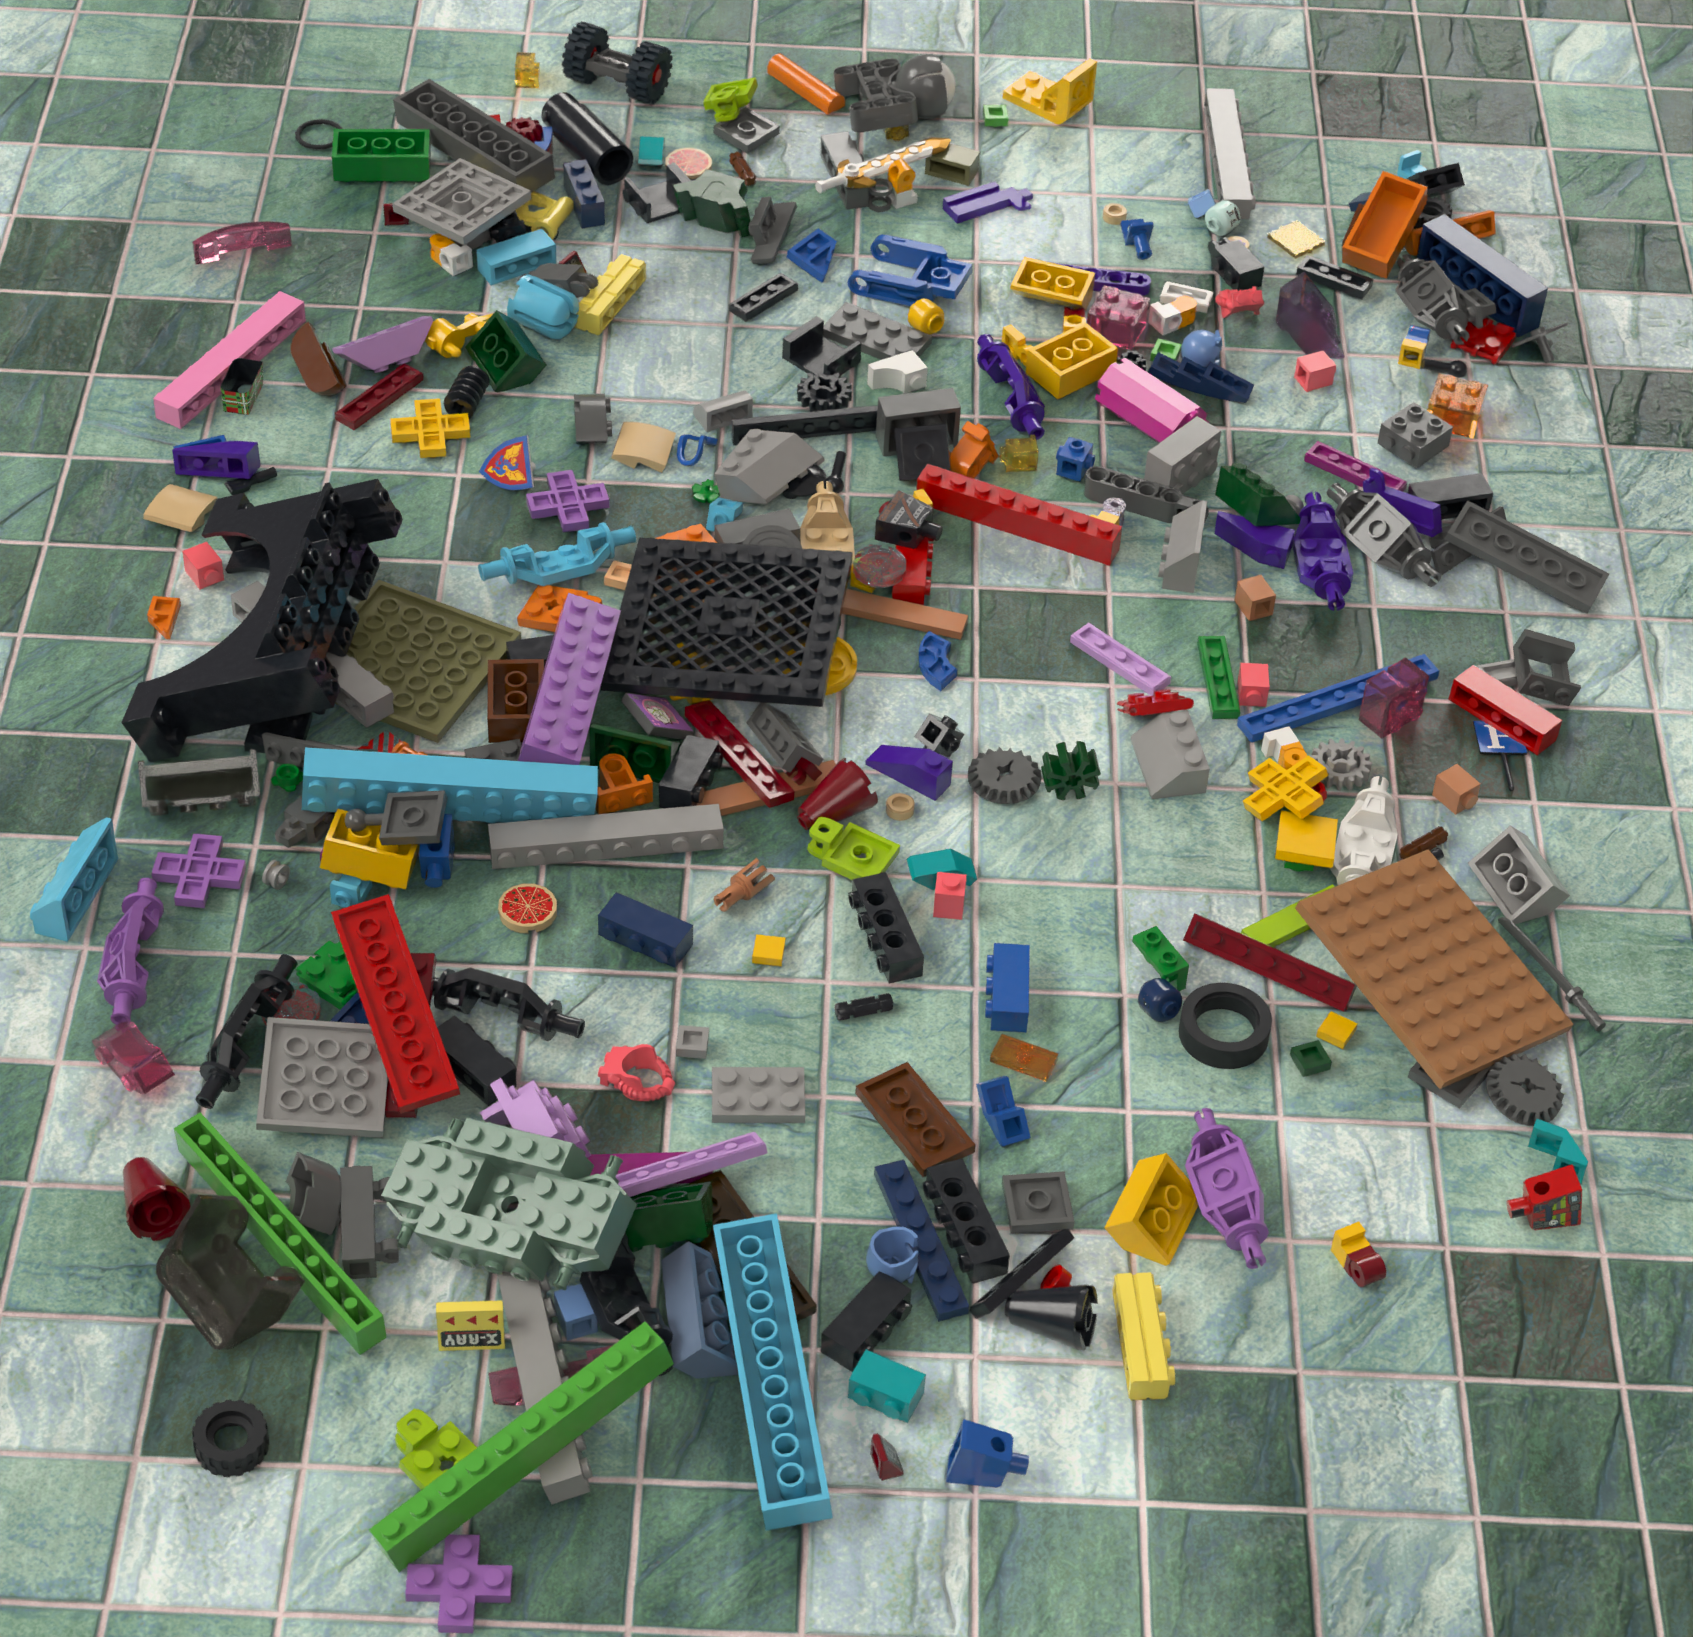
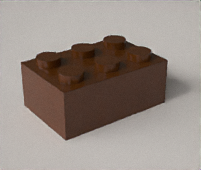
[487,659,544,743]

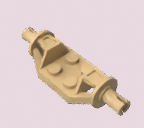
[800,481,855,575]

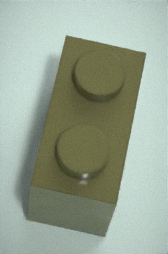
[925,143,980,186]

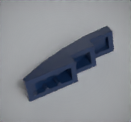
[1148,352,1254,403]

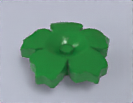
[692,479,720,503]

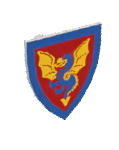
[479,435,535,490]

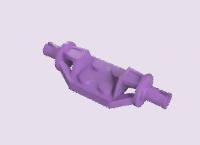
[97,878,164,1026]
[1185,1108,1269,1269]

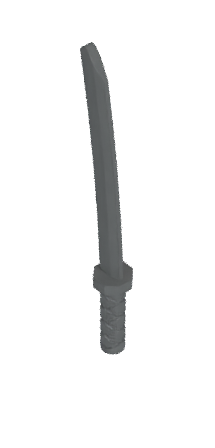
[1498,917,1606,1031]

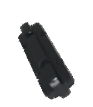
[834,993,893,1021]

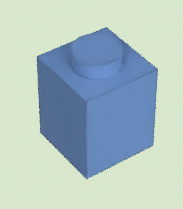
[554,1284,598,1341]

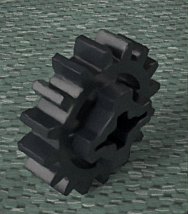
[797,370,852,412]

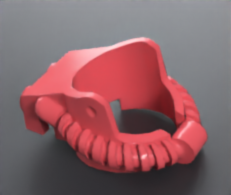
[1215,287,1264,319]
[598,1044,675,1102]

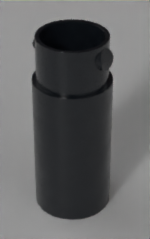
[541,92,633,185]

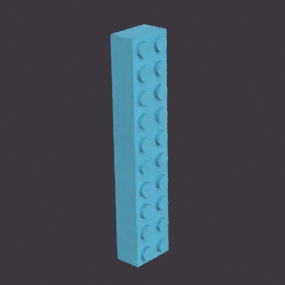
[301,747,598,823]
[713,1213,833,1531]

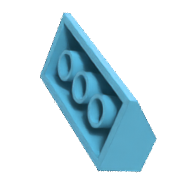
[30,817,118,942]

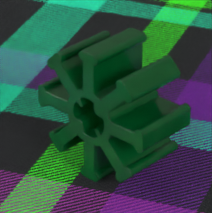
[1041,741,1101,800]

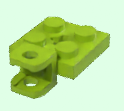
[703,77,758,122]
[807,817,901,880]
[395,1408,477,1490]

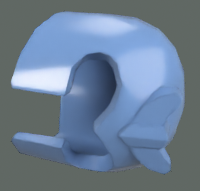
[1181,330,1223,368]
[866,1227,919,1283]

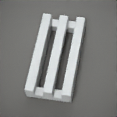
[1160,281,1214,313]

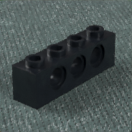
[848,872,924,984]
[923,1158,1010,1284]

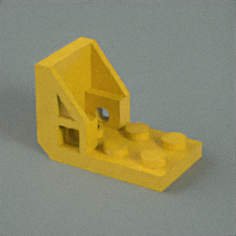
[1002,58,1097,125]

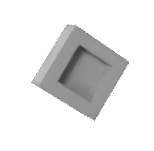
[676,1025,709,1059]

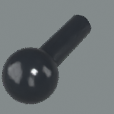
[1421,359,1467,378]
[824,451,846,493]

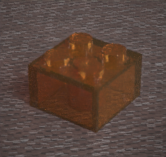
[1427,373,1488,439]

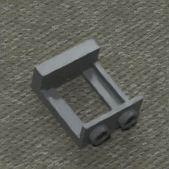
[1513,629,1581,706]

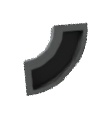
[574,393,612,444]
[285,1152,341,1236]

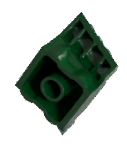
[673,169,751,238]

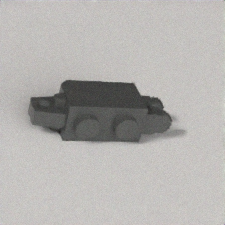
[517,263,599,298]
[275,796,336,848]

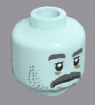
[1205,200,1241,236]

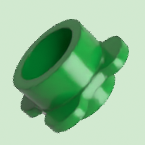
[271,764,303,792]

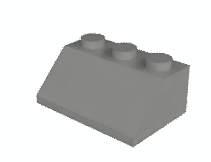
[1158,500,1207,593]
[1131,710,1210,799]
[1468,825,1570,924]

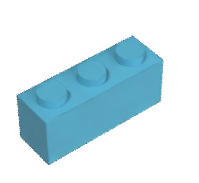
[477,229,556,285]

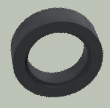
[1179,982,1272,1069]

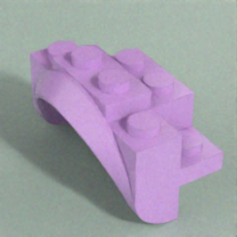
[480,1078,591,1158]

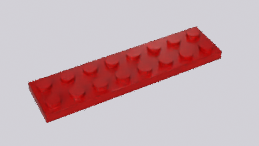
[331,894,460,1114]

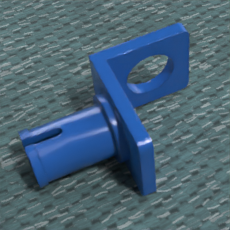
[1120,219,1154,260]

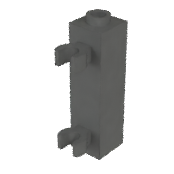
[340,1166,399,1279]

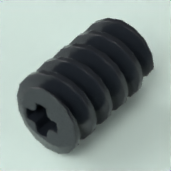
[443,366,490,419]

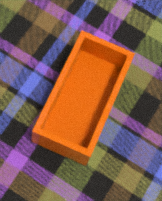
[1342,171,1427,279]

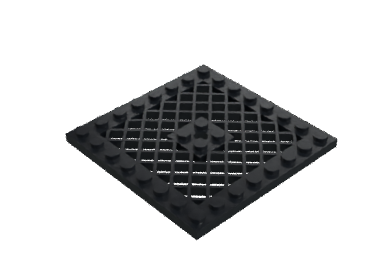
[600,537,853,707]

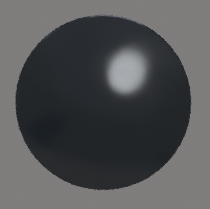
[783,464,826,499]

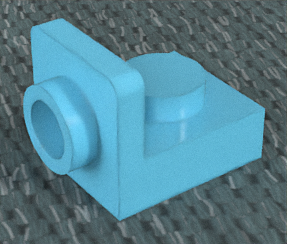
[1397,150,1427,179]
[706,497,743,531]
[330,874,373,908]

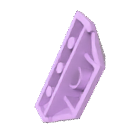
[332,316,433,373]

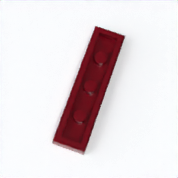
[335,363,424,431]

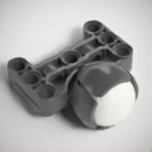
[833,54,955,133]

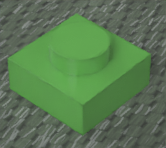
[983,105,1008,127]
[1150,339,1182,361]

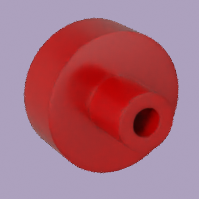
[1040,1265,1072,1289]

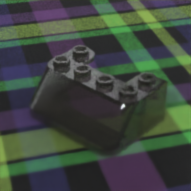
[138,750,261,816]
[156,1195,305,1350]

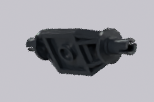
[195,954,298,1109]
[432,967,585,1041]
[580,1233,673,1376]

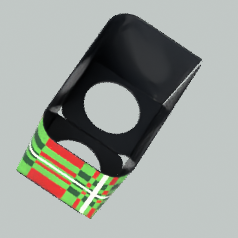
[221,358,263,415]

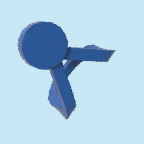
[677,435,718,466]

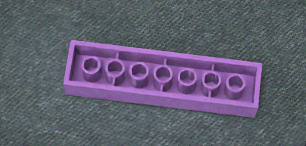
[518,593,621,765]

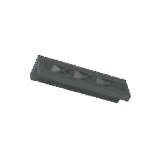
[746,702,824,772]

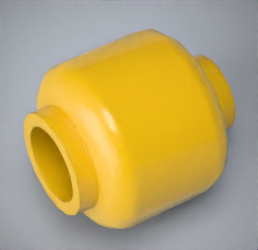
[908,298,944,335]

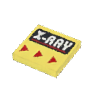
[436,1300,505,1351]

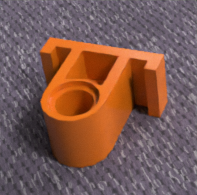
[950,421,999,479]
[595,754,653,814]

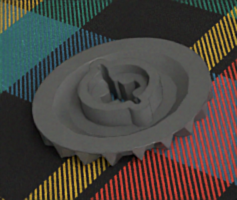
[968,747,1041,804]
[1486,1054,1564,1126]

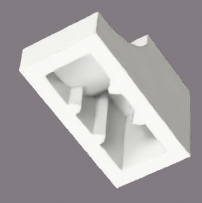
[867,350,927,394]

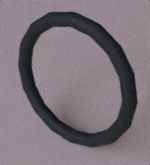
[295,119,343,150]

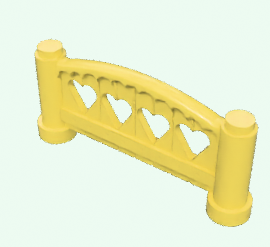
[515,191,574,240]

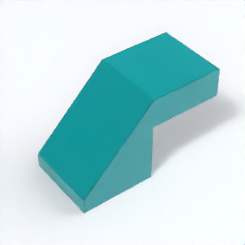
[638,136,665,166]
[907,848,977,890]
[1528,1119,1588,1185]

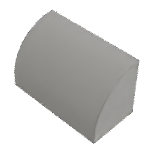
[693,391,753,432]

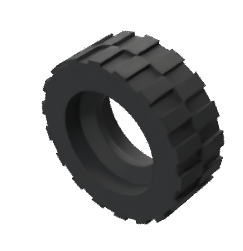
[192,1399,269,1477]

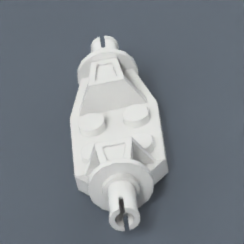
[1330,776,1398,885]

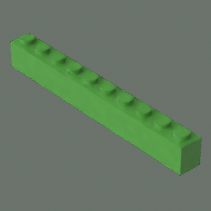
[174,1112,387,1355]
[369,1322,674,1572]

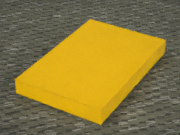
[1275,810,1338,868]

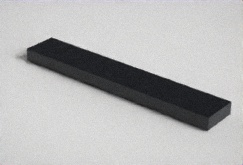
[732,405,878,445]

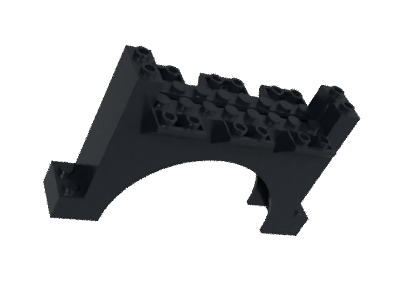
[121,479,403,762]

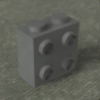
[1377,402,1453,468]

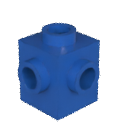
[1056,437,1095,482]

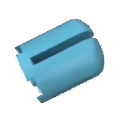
[507,274,579,339]

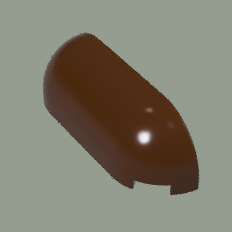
[291,322,347,396]

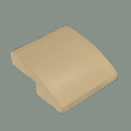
[611,422,676,473]
[143,484,218,532]

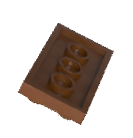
[855,1062,976,1177]

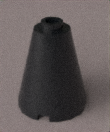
[1005,1284,1098,1351]

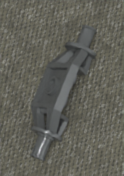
[1395,254,1469,345]
[1327,483,1441,587]

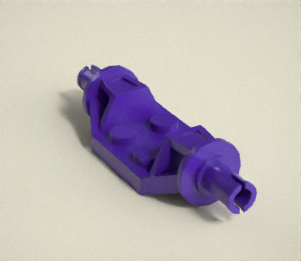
[977,334,1045,440]
[1292,492,1354,611]

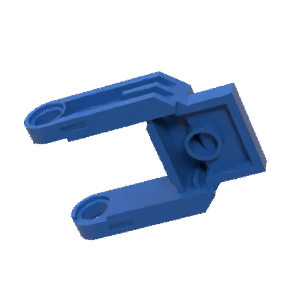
[847,234,973,306]

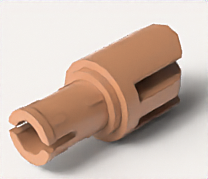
[714,858,775,912]

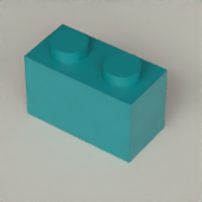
[848,1350,926,1423]

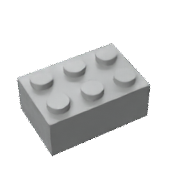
[1144,416,1221,493]

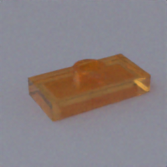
[990,1034,1058,1082]

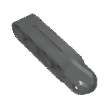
[1084,466,1209,523]

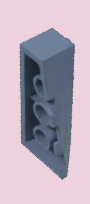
[661,1241,739,1378]

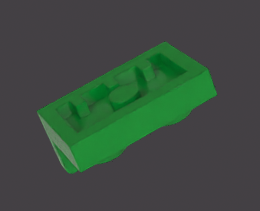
[1132,926,1189,991]

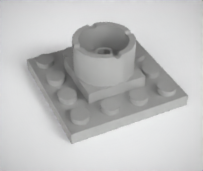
[392,158,532,249]

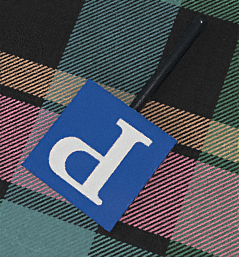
[1473,721,1527,791]

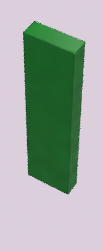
[1197,636,1240,719]

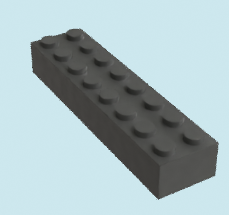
[393,79,555,193]

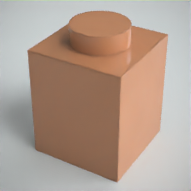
[1234,575,1276,621]
[1432,764,1480,815]

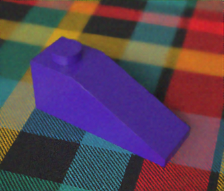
[172,441,261,479]
[1214,511,1295,569]
[865,745,953,801]

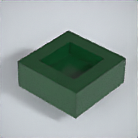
[1290,1040,1332,1077]

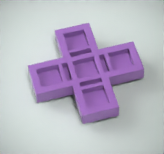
[526,470,609,532]
[151,833,246,908]
[405,1534,513,1633]

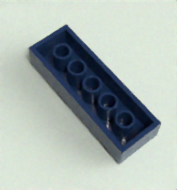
[1417,214,1548,338]

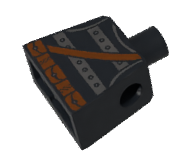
[875,490,943,549]

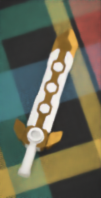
[815,137,951,193]

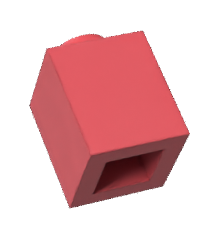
[1294,351,1336,392]
[182,542,224,589]
[1237,663,1269,707]
[933,872,966,920]

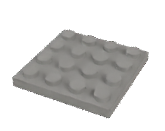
[256,1017,388,1138]

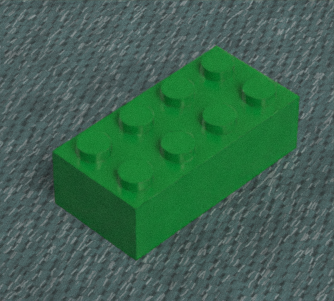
[332,129,431,182]

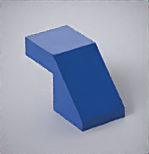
[976,1076,1031,1146]

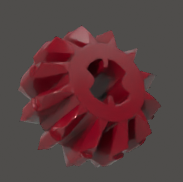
[506,116,543,144]

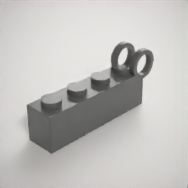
[820,131,892,212]

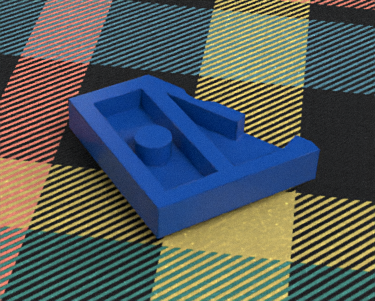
[786,228,837,283]

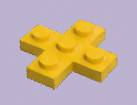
[390,398,470,458]
[1243,755,1328,821]

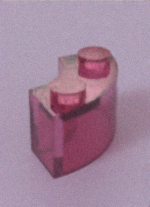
[92,1022,175,1094]

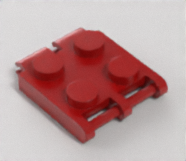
[1450,318,1516,365]
[1117,689,1194,716]

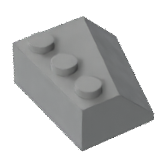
[714,429,824,504]

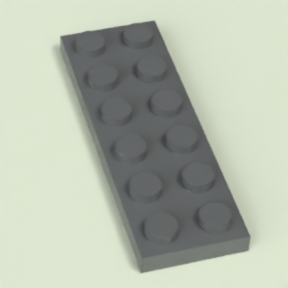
[1445,501,1609,614]

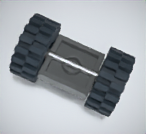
[562,21,673,104]

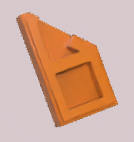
[147,596,181,640]

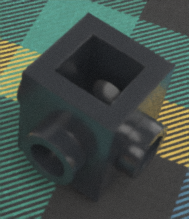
[489,211,526,243]
[914,713,965,757]

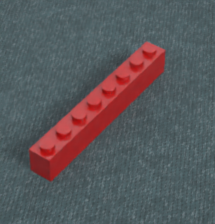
[916,464,1122,566]

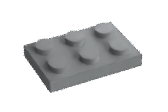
[712,1067,805,1123]

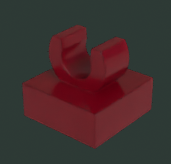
[783,757,822,786]

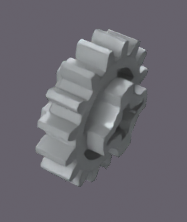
[1311,738,1372,791]

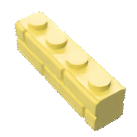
[575,254,646,336]
[1112,1272,1175,1400]

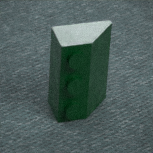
[465,310,547,393]
[1215,463,1301,526]
[589,723,681,783]
[625,1182,713,1252]

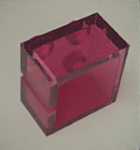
[1087,285,1151,350]
[1358,657,1429,739]

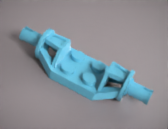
[478,522,636,586]

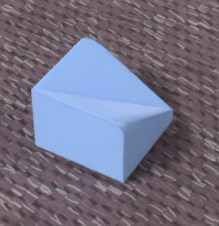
[1188,189,1216,218]

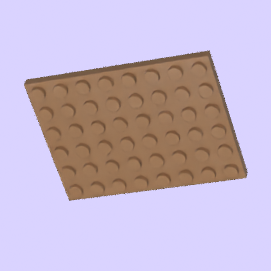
[1295,849,1574,1089]

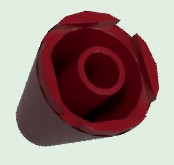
[797,758,878,830]
[123,1157,191,1241]

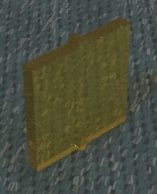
[1267,220,1325,259]

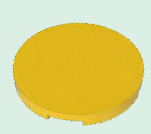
[775,636,857,695]

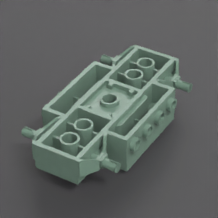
[381,1118,637,1290]

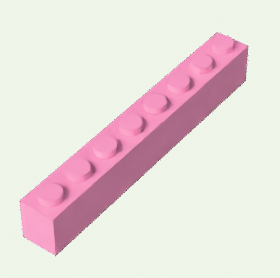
[153,291,306,429]

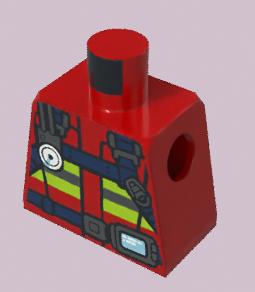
[1506,1165,1582,1230]

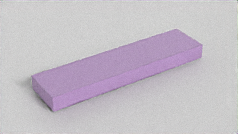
[1070,623,1171,696]

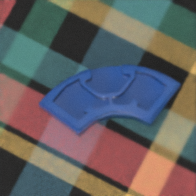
[918,631,957,691]

